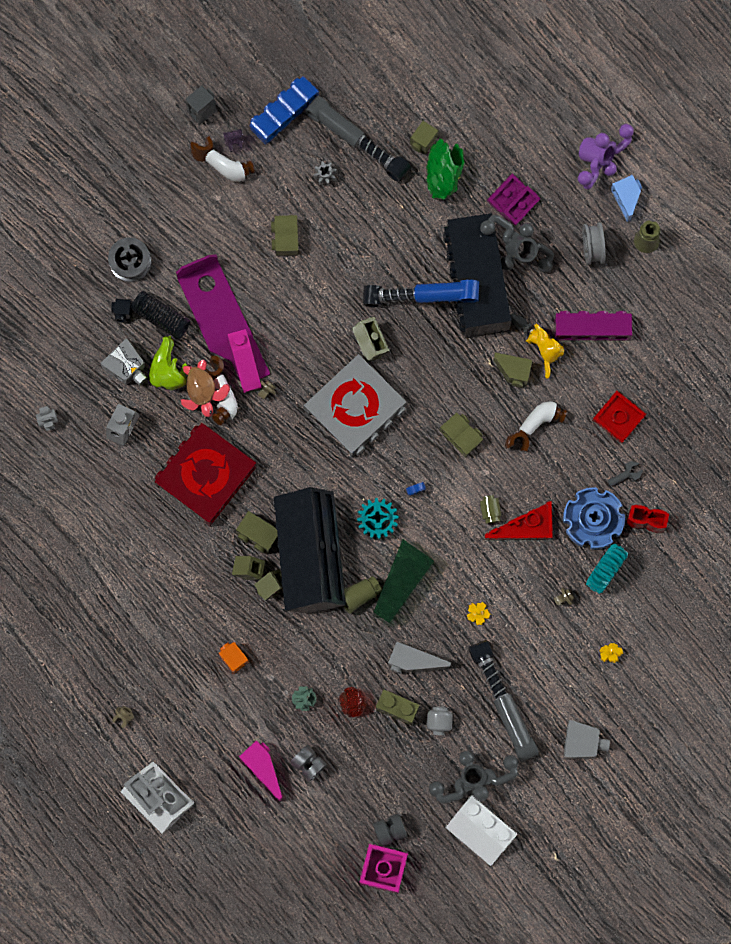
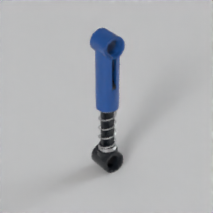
[363,280,479,307]

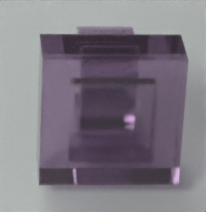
[223,129,244,152]

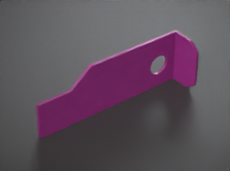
[176,255,271,380]

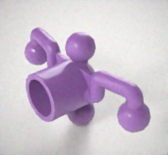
[578,124,634,190]

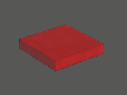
[593,391,646,444]

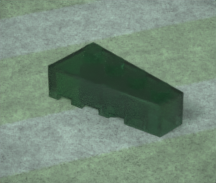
[373,539,434,627]

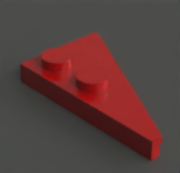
[485,501,552,540]

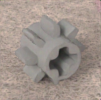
[314,161,337,186]
[36,406,58,431]

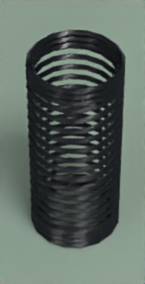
[131,290,190,340]

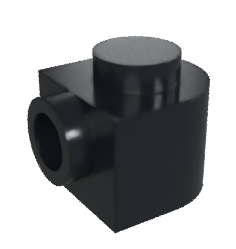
[111,298,132,323]

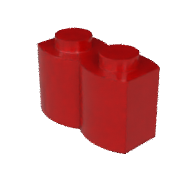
[626,505,669,533]

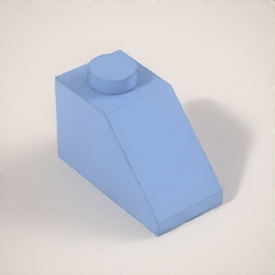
[611,175,642,222]

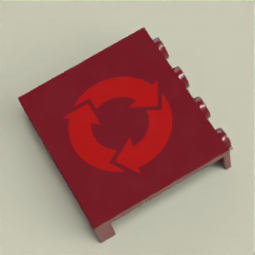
[154,422,257,526]

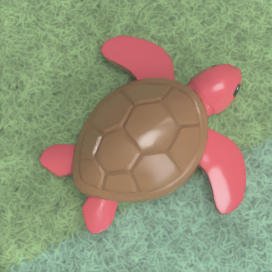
[181,360,230,417]

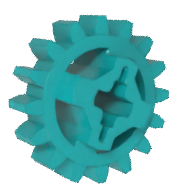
[357,498,399,540]

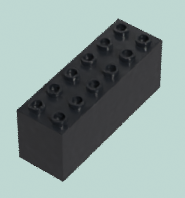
[443,213,511,338]
[274,487,346,614]

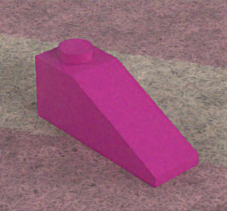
[227,329,262,393]
[239,740,283,801]

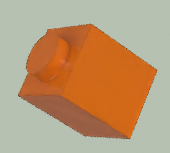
[218,642,249,675]

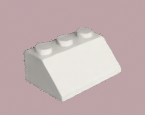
[121,762,194,834]
[445,796,517,866]

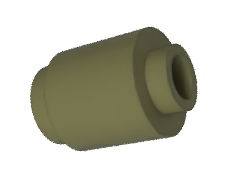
[480,495,502,524]

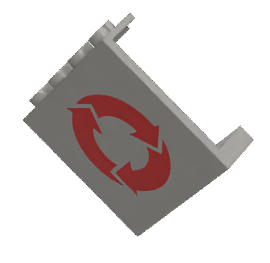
[304,354,406,458]

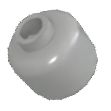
[427,706,453,735]

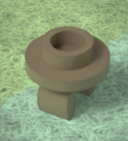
[258,380,277,399]
[554,587,575,606]
[112,706,134,728]

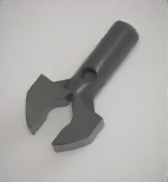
[608,461,643,486]

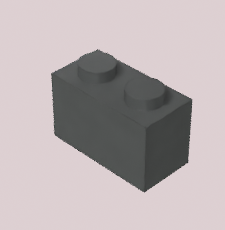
[185,85,216,126]

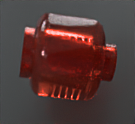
[339,687,366,718]

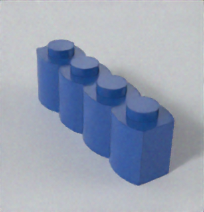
[250,76,319,145]

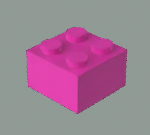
[359,844,408,894]

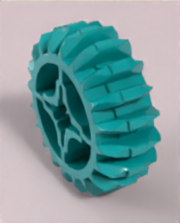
[586,544,628,594]

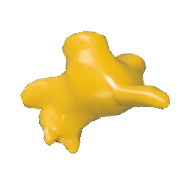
[526,323,565,379]

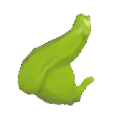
[149,336,187,390]

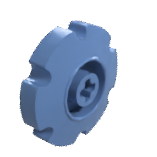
[563,487,625,550]

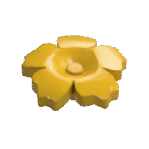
[467,602,490,625]
[599,643,623,663]

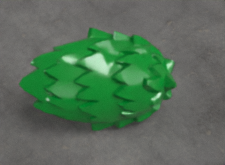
[426,138,465,200]

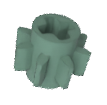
[292,686,316,711]

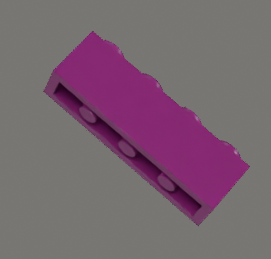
[554,311,632,341]

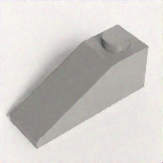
[388,642,451,674]

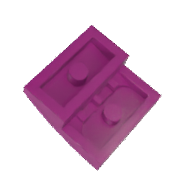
[486,173,541,225]

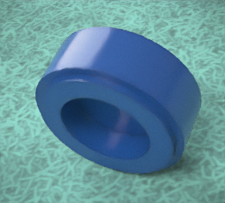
[406,482,426,496]

